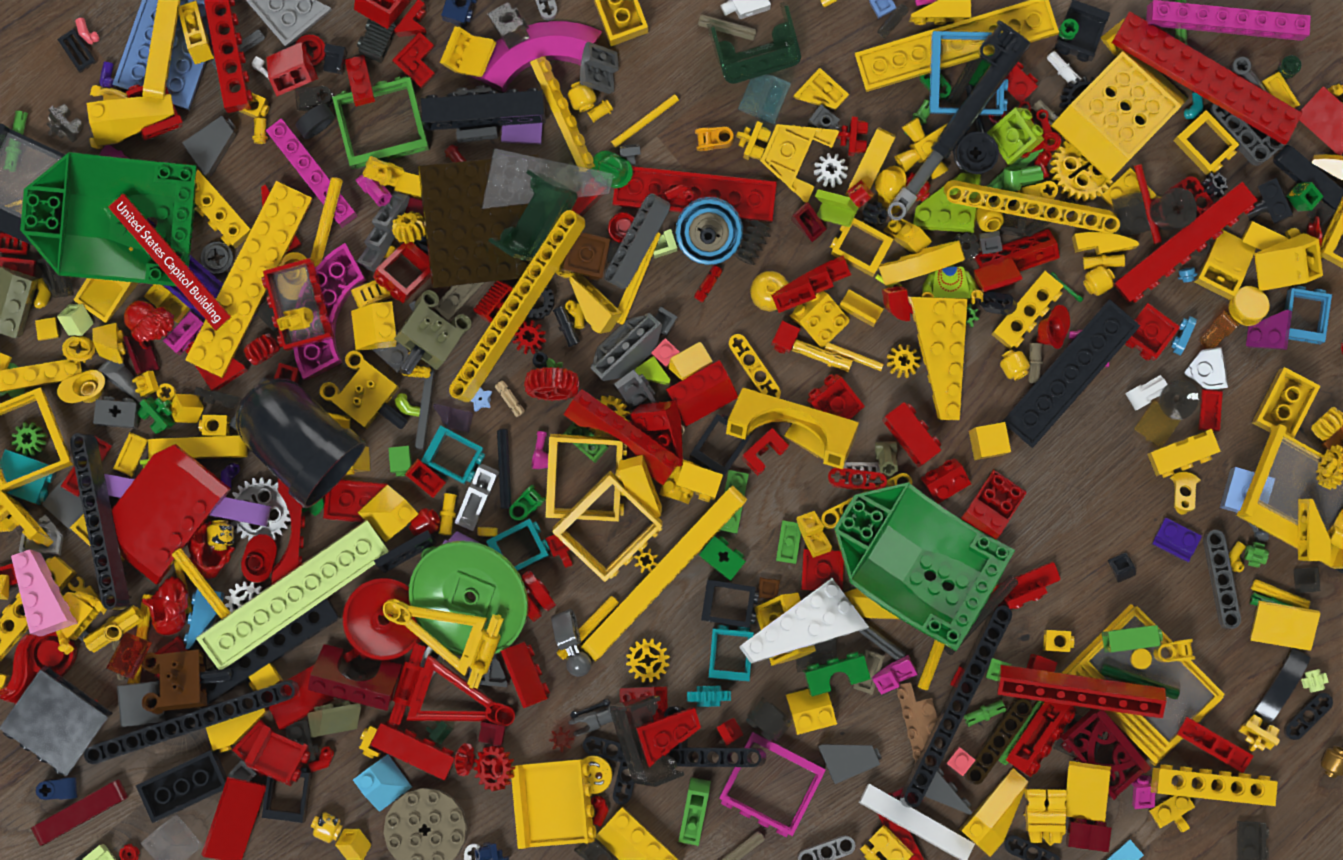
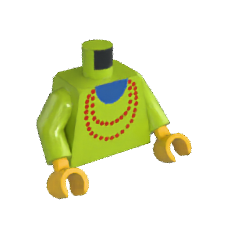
[922,264,983,304]

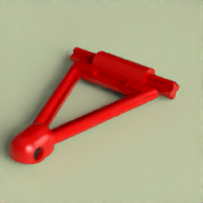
[388,643,515,726]

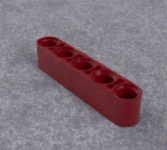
[30,779,129,846]

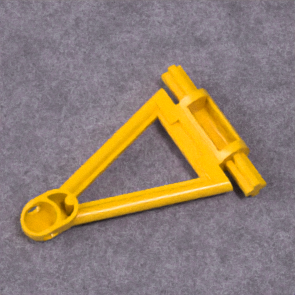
[383,599,504,689]

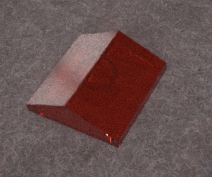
[106,632,152,680]

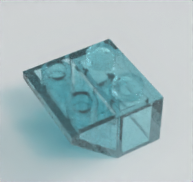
[738,73,791,125]

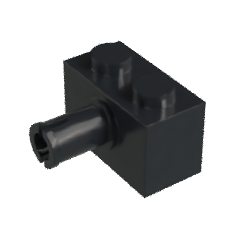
[1247,178,1293,224]

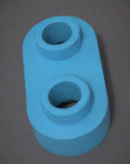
[1171,316,1197,356]

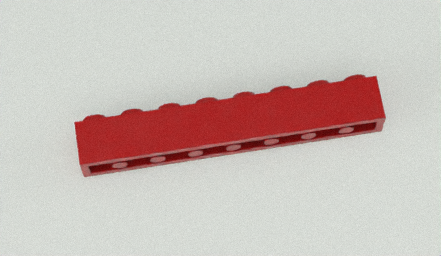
[1113,182,1258,303]
[997,665,1167,719]

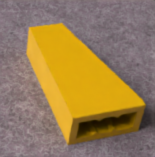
[845,127,896,196]

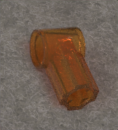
[1198,311,1240,349]

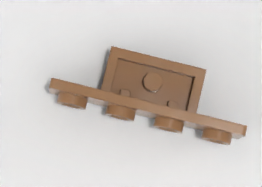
[897,682,939,763]

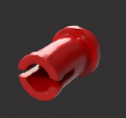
[444,144,466,163]

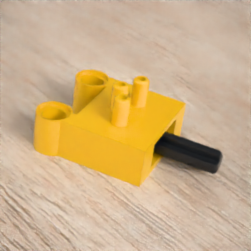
[320,351,408,429]

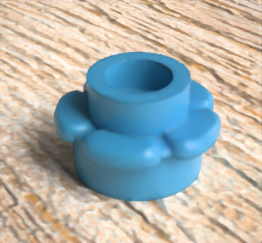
[1178,267,1198,283]

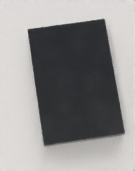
[374,530,437,573]

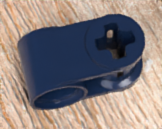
[36,777,77,800]

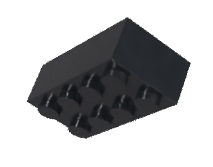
[135,750,227,823]

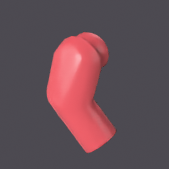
[75,18,100,45]

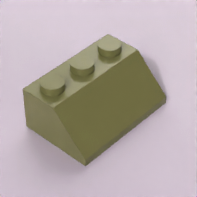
[0,266,39,338]

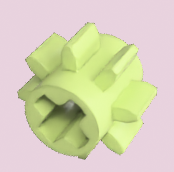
[1301,669,1329,693]

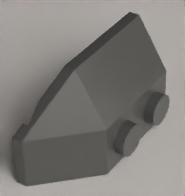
[591,313,662,381]

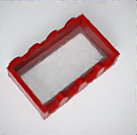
[261,258,334,351]

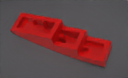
[772,255,851,313]
[1176,716,1253,773]

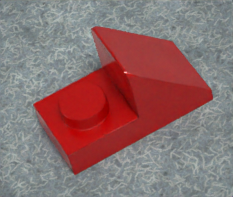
[394,0,427,37]
[405,459,446,498]

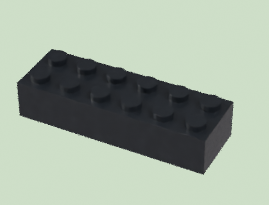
[421,88,546,131]

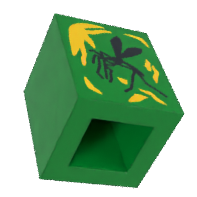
[1286,182,1324,211]

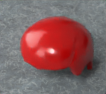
[608,212,635,243]

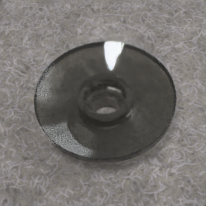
[1160,380,1199,420]

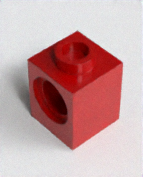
[771,321,800,354]

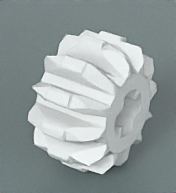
[814,153,848,188]

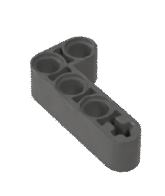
[1208,103,1284,166]

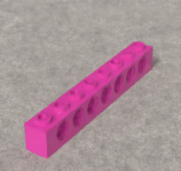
[1146,0,1311,41]

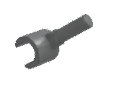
[1248,522,1269,543]

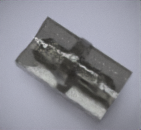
[47,104,84,143]

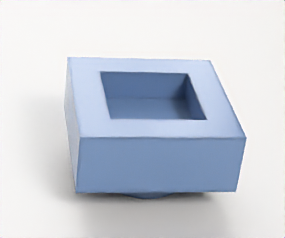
[869,0,896,19]

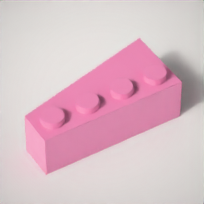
[11,549,78,636]

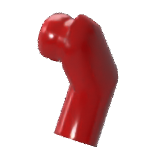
[1034,150,1052,181]
[664,185,695,201]

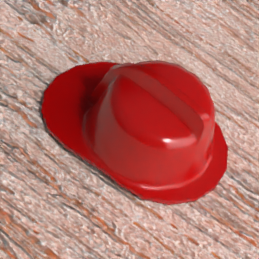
[1036,304,1070,349]
[241,534,277,583]

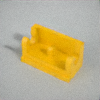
[1242,221,1289,250]

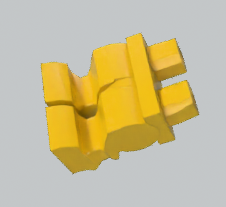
[1024,789,1067,843]

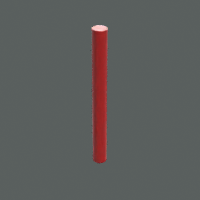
[1134,164,1162,244]

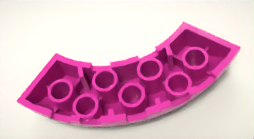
[292,243,367,380]

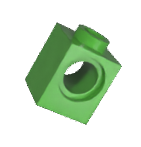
[389,446,412,477]

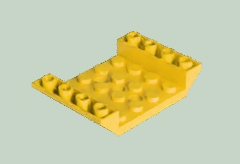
[1051,50,1188,181]

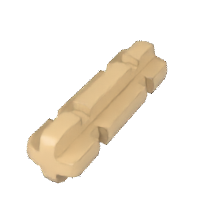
[495,380,525,417]

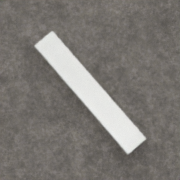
[859,784,975,860]

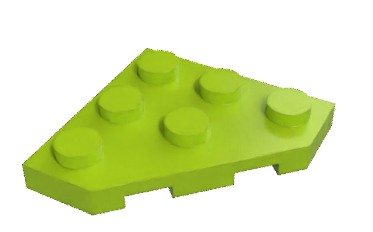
[913,173,982,233]

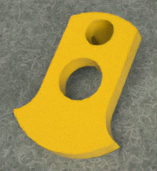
[1170,472,1201,515]

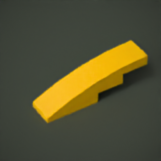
[879,240,965,285]

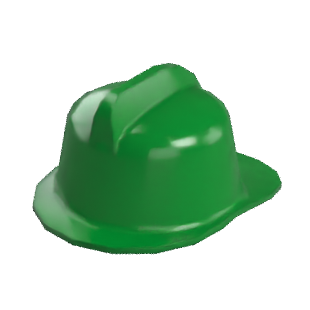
[590,151,633,188]

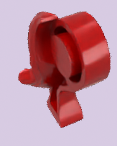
[0,632,77,705]

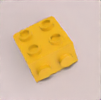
[440,26,496,77]
[790,291,849,348]

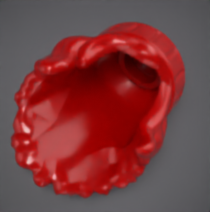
[124,300,174,349]
[188,521,235,580]
[142,577,189,635]

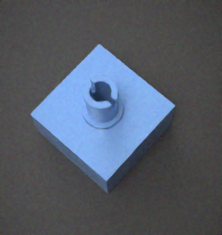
[1220,467,1275,513]

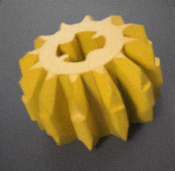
[392,211,426,244]
[886,344,921,378]
[1311,407,1343,441]

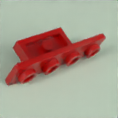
[984,562,1060,611]

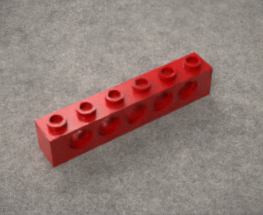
[204,0,253,113]

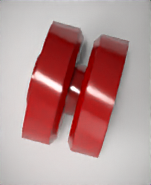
[522,570,556,622]

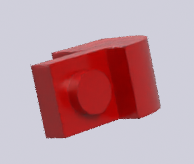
[882,286,913,321]

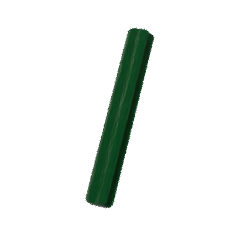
[1100,664,1180,699]

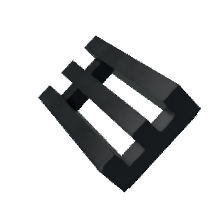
[57,29,97,73]

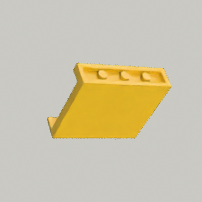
[511,759,596,849]

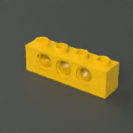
[991,271,1063,350]

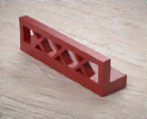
[974,229,1060,272]

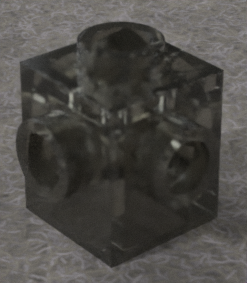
[951,232,980,264]

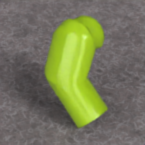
[395,393,420,417]

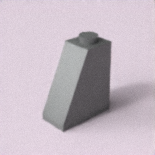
[182,116,236,179]
[818,744,882,784]

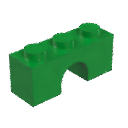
[803,651,871,696]

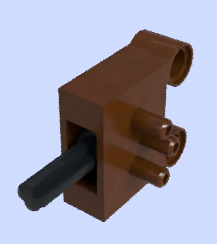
[141,650,233,715]

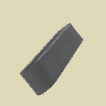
[605,193,670,289]
[1203,530,1241,629]

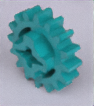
[687,686,731,707]

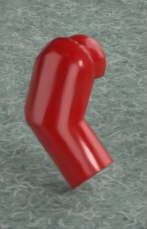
[308,746,334,773]
[591,796,609,827]

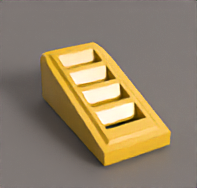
[351,281,393,308]

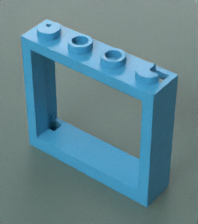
[929,31,1008,116]

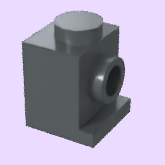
[808,104,840,130]

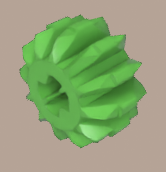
[12,422,47,456]

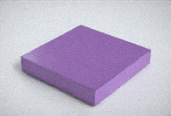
[501,123,543,145]

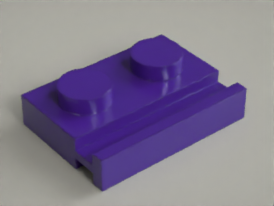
[1151,518,1202,563]

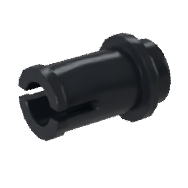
[533,352,548,369]

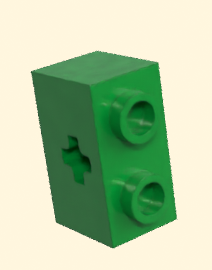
[699,536,746,581]

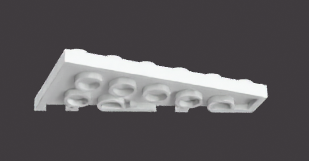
[739,578,869,664]

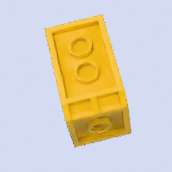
[0,490,54,547]

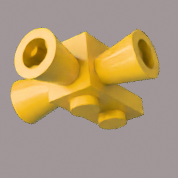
[895,117,949,179]

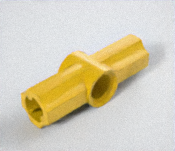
[83,605,144,653]

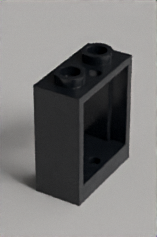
[690,414,751,478]
[701,580,759,628]
[262,767,312,823]

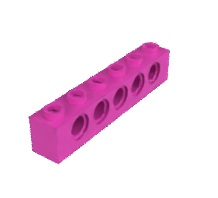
[265,118,357,228]

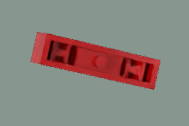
[1006,702,1076,777]

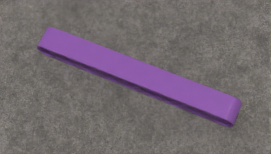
[104,474,271,527]

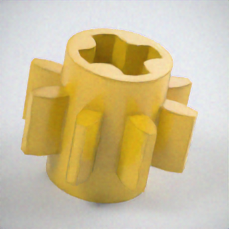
[634,549,658,573]

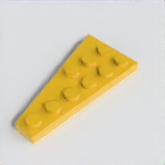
[908,297,967,420]

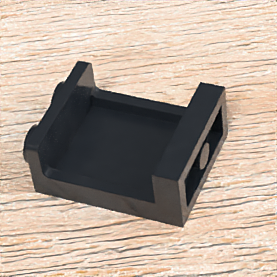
[1054,0,1110,62]

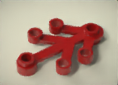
[989,101,1061,158]

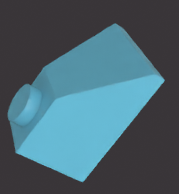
[353,754,412,812]

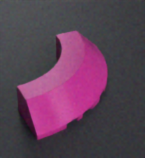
[469,21,603,93]

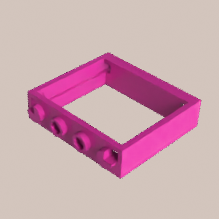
[719,732,826,838]

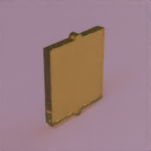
[1134,400,1182,448]

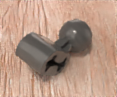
[551,609,592,677]

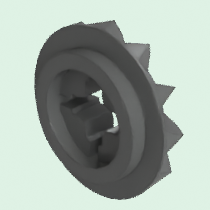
[201,242,233,274]

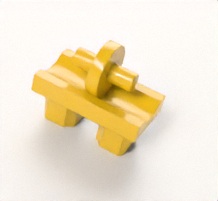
[736,121,771,160]
[362,156,404,187]
[277,307,314,331]
[1238,715,1280,752]

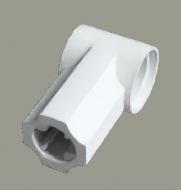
[1125,375,1169,411]

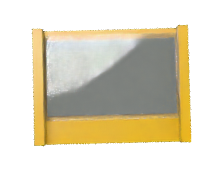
[1236,424,1343,569]
[1062,604,1225,766]

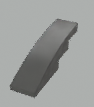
[356,191,410,272]

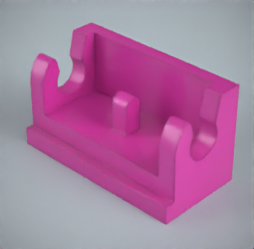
[163,311,204,355]

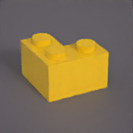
[676,462,723,503]

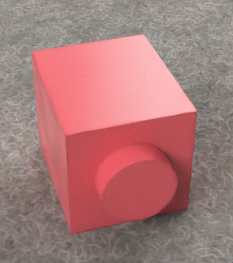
[651,338,680,369]
[944,747,975,776]

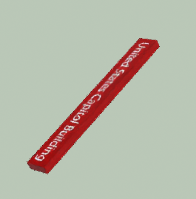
[108,194,232,331]

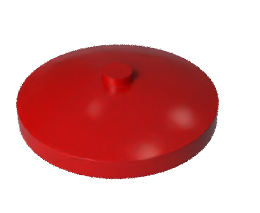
[342,578,420,661]

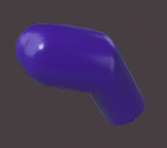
[99,62,114,88]
[220,463,240,490]

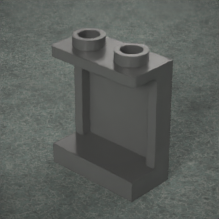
[452,85,498,143]

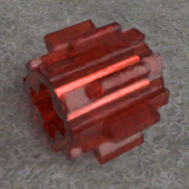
[549,727,574,753]

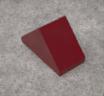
[791,202,827,242]

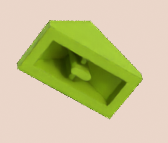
[634,356,670,386]

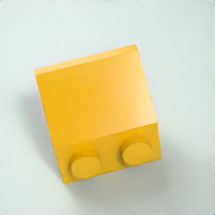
[351,301,397,351]
[786,689,837,735]

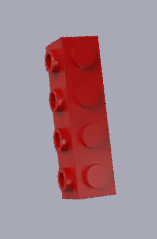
[370,720,455,781]

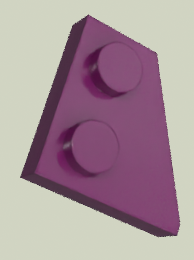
[1246,310,1292,350]

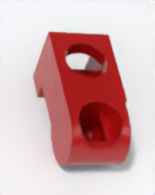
[847,179,874,208]

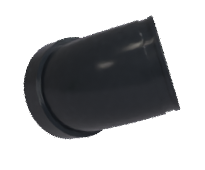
[236,378,366,508]

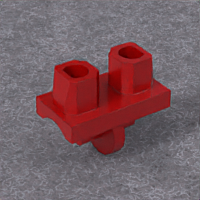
[837,117,868,157]

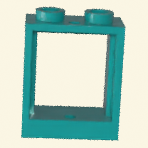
[421,425,486,485]
[486,519,550,572]
[708,625,754,681]

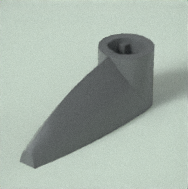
[1229,57,1267,92]
[98,359,145,403]

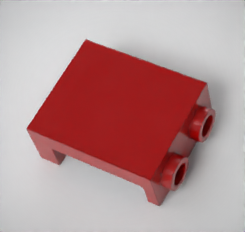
[126,84,183,141]
[245,725,311,786]

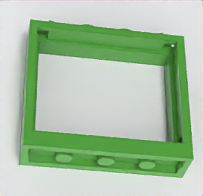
[332,77,430,170]

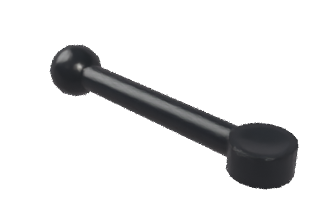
[570,698,611,719]

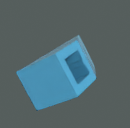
[184,589,225,650]

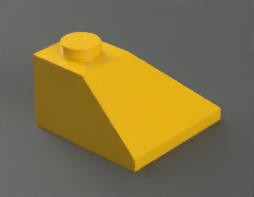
[358,485,418,542]

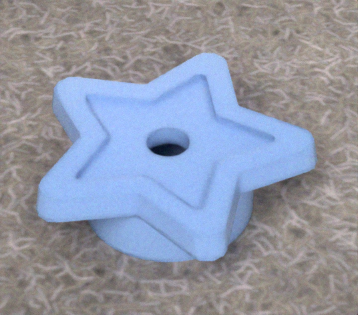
[471,387,492,412]

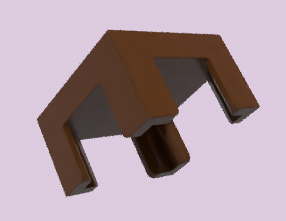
[559,232,610,281]

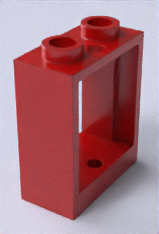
[373,242,431,304]

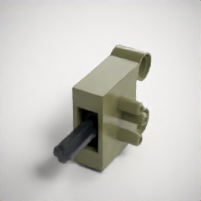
[394,290,471,375]

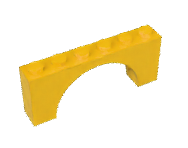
[726,388,859,470]

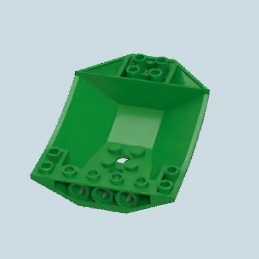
[20,152,196,286]
[834,482,1015,652]

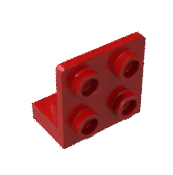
[620,686,668,729]

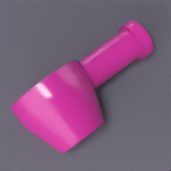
[531,431,548,469]

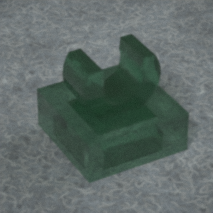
[426,721,453,745]

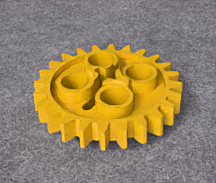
[1050,141,1113,202]

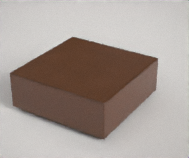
[758,577,780,599]

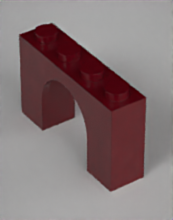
[308,644,403,711]

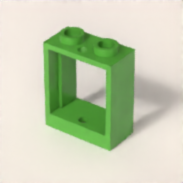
[1101,625,1163,652]

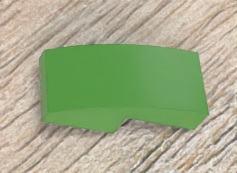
[563,422,608,463]

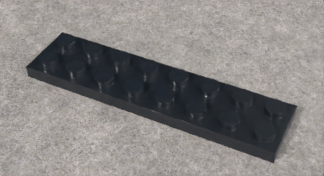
[1002,299,1140,448]

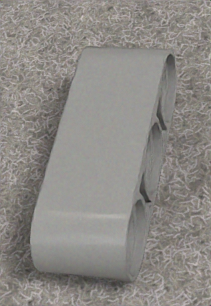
[797,835,855,860]

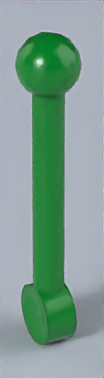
[1050,272,1083,303]

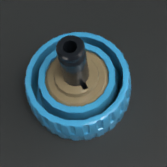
[676,197,743,265]

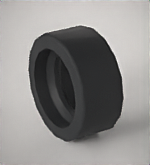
[295,104,335,139]

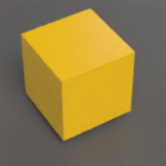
[969,422,1011,461]

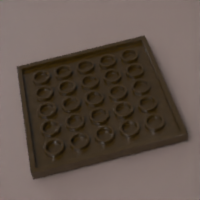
[418,154,550,288]

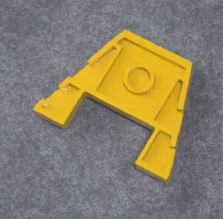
[760,124,840,202]

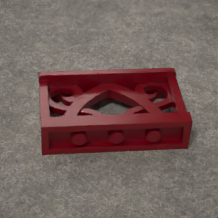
[1059,708,1151,800]

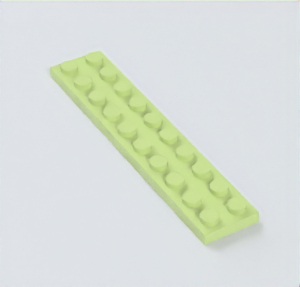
[196,520,389,670]

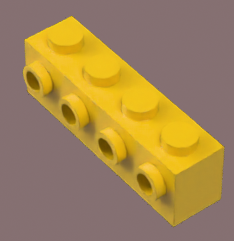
[195,170,251,249]

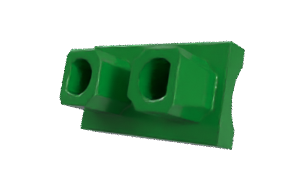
[137,397,176,434]

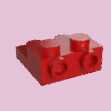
[1125,303,1180,361]
[806,374,865,419]

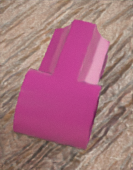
[355,174,392,207]

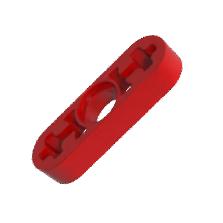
[828,468,887,491]

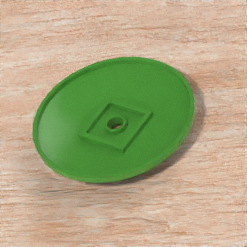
[409,541,528,656]

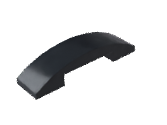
[1250,648,1311,726]

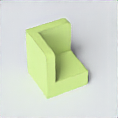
[653,229,677,259]
[57,304,93,336]

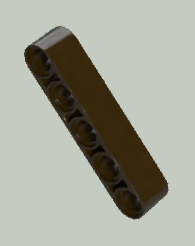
[964,699,1032,785]

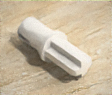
[1047,51,1081,84]

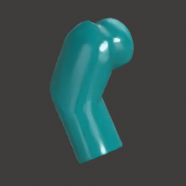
[1184,93,1203,120]

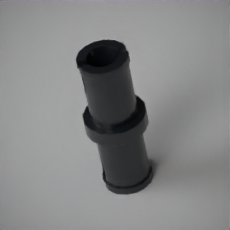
[552,305,580,347]

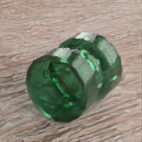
[1277,55,1302,79]

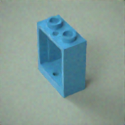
[1284,286,1332,345]

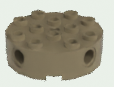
[383,787,468,860]

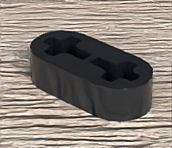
[979,292,1017,315]

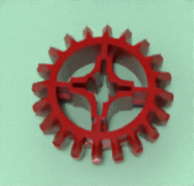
[524,367,579,401]

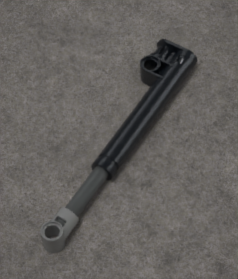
[887,20,1031,221]

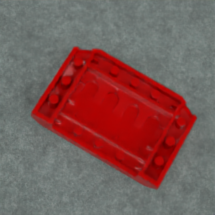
[112,444,231,585]

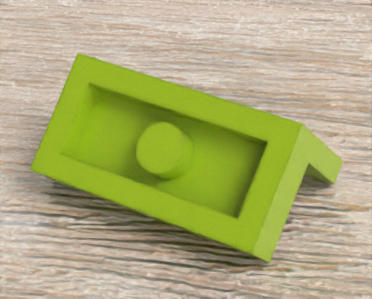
[815,189,858,227]

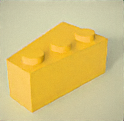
[1147,429,1221,478]

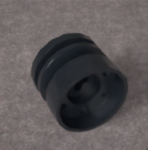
[953,131,999,174]

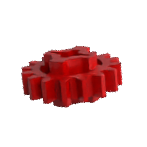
[473,746,515,791]

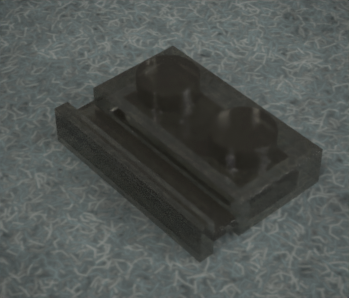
[1111,191,1150,237]

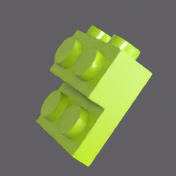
[987,107,1044,165]

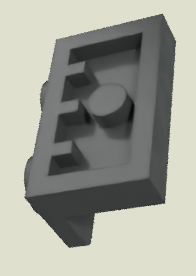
[614,370,656,410]

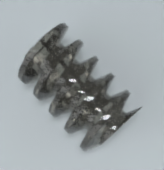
[734,220,771,266]

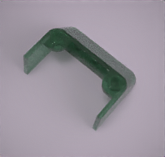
[707,2,801,84]
[488,170,578,261]

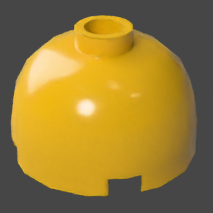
[750,271,788,312]

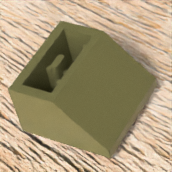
[307,701,361,737]

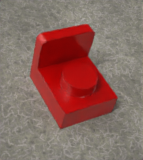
[716,718,743,745]

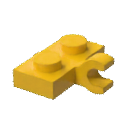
[1148,795,1195,832]

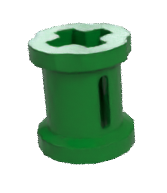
[1058,19,1079,41]

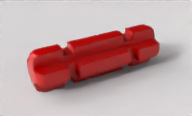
[694,265,722,302]

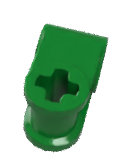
[509,484,546,522]

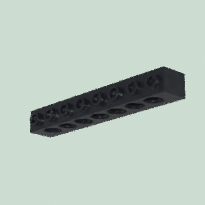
[200,598,341,708]

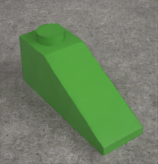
[678,777,711,846]

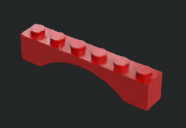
[563,389,681,485]
[271,479,305,585]

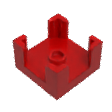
[741,428,789,477]

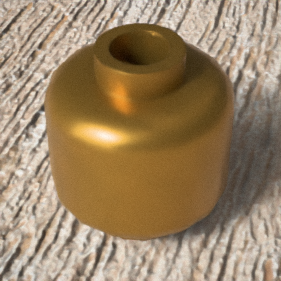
[1321,746,1343,778]

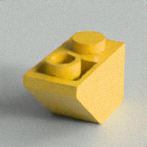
[883,215,932,254]
[92,323,126,364]

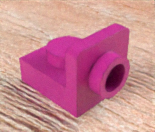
[1132,775,1156,809]

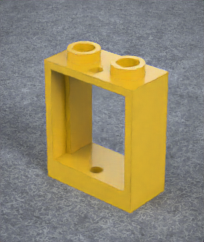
[1173,110,1239,175]
[830,218,894,277]

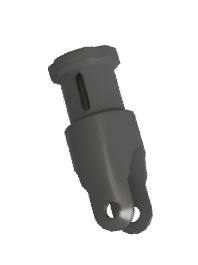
[568,705,617,736]

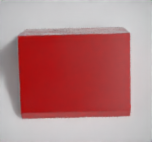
[974,258,1023,293]

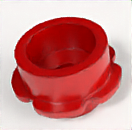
[119,844,140,860]

